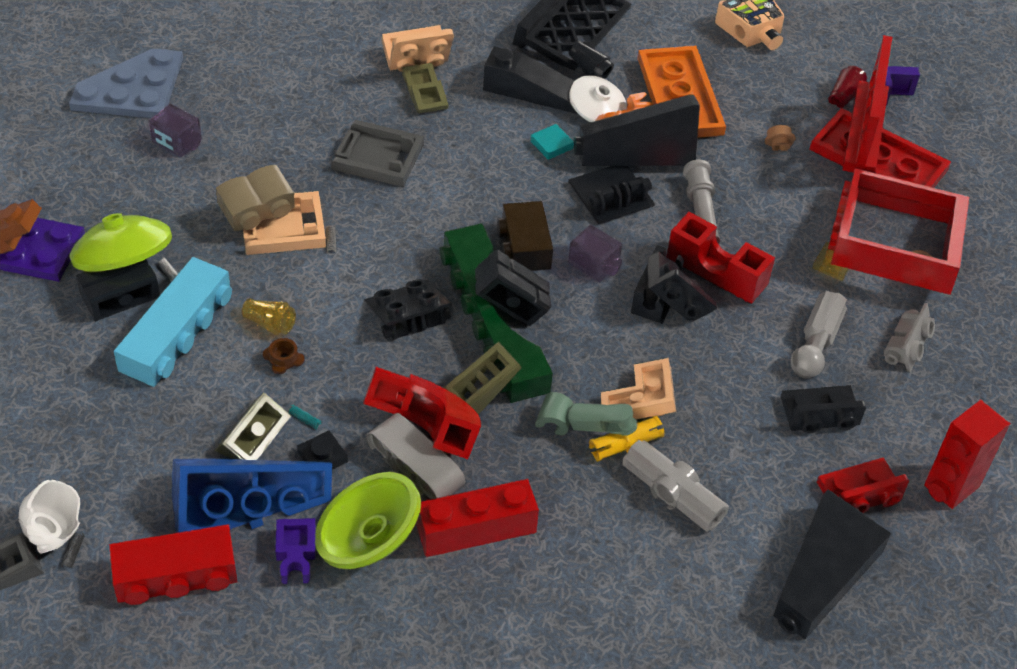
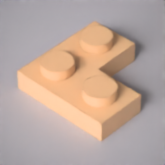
[601,358,676,420]

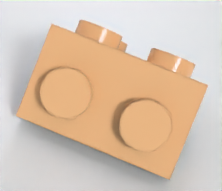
[381,25,454,72]

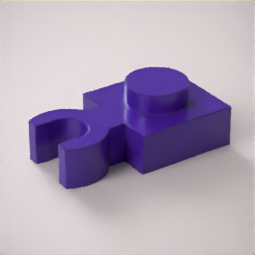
[275,518,316,584]

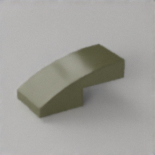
[402,63,449,114]

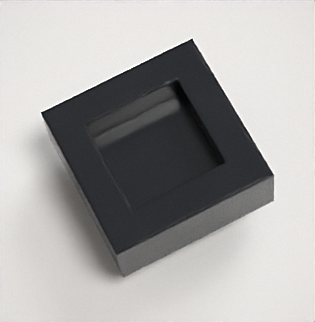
[297,430,348,470]

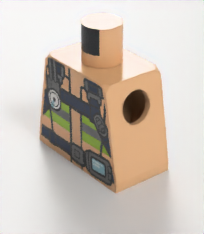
[715,0,784,50]

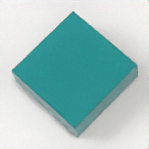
[530,124,574,160]

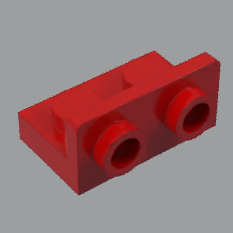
[817,457,909,514]

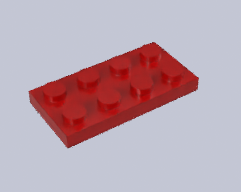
[809,108,951,188]

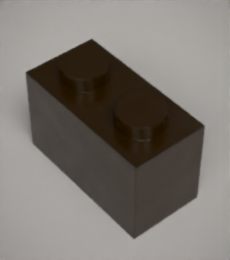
[497,201,553,271]

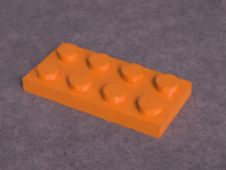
[637,46,726,138]

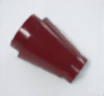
[828,65,867,108]

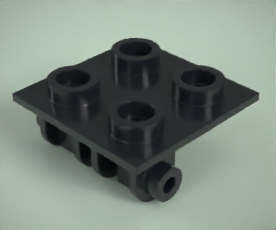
[568,166,655,224]
[364,279,452,340]

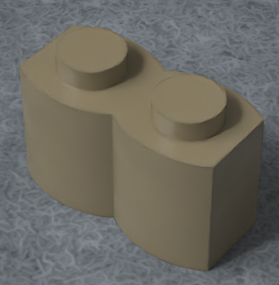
[216,165,295,231]

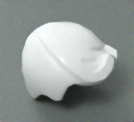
[18,480,80,554]

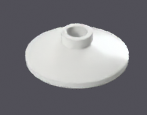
[569,76,627,122]

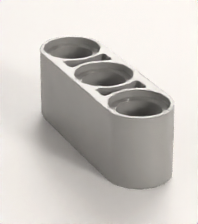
[366,413,466,499]

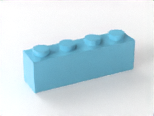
[114,257,232,387]

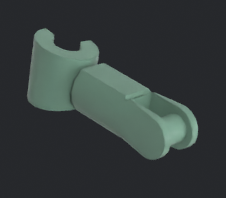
[535,392,638,436]

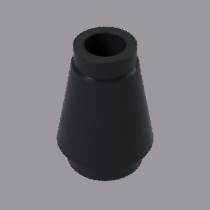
[569,41,614,79]

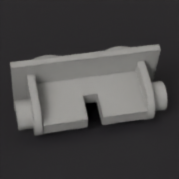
[884,303,935,372]

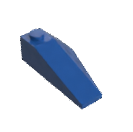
[172,459,332,533]

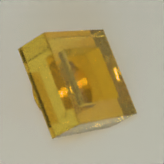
[812,241,850,281]

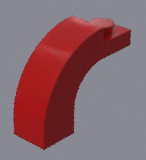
[363,367,481,459]

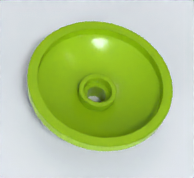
[69,213,172,272]
[315,472,421,569]

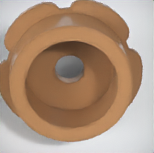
[765,125,796,151]

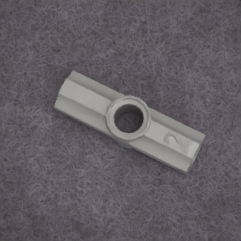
[622,440,729,532]

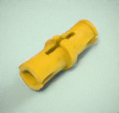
[589,416,665,462]

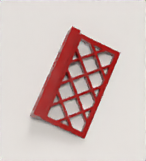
[842,35,893,173]

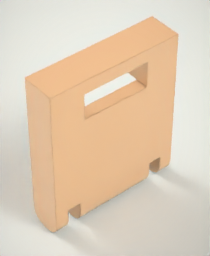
[243,191,326,255]

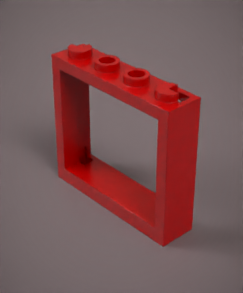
[828,168,969,295]

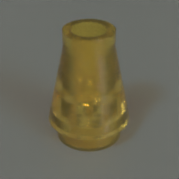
[242,298,296,335]

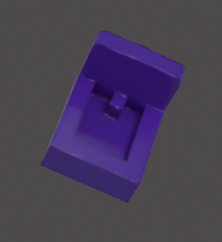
[885,66,920,106]

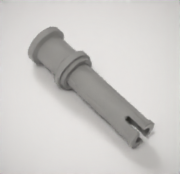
[683,159,720,244]

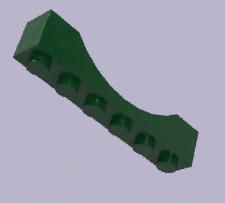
[439,223,553,403]

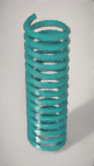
[289,404,321,430]

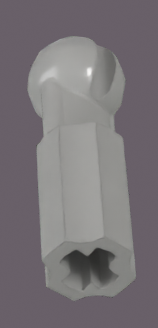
[790,290,847,379]

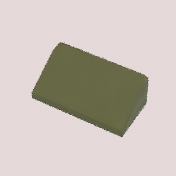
[214,392,291,460]

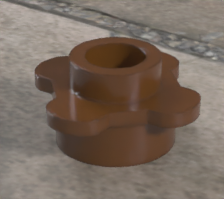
[263,338,305,374]

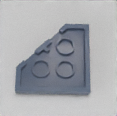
[69,49,183,119]

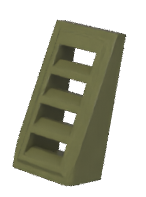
[443,342,521,415]

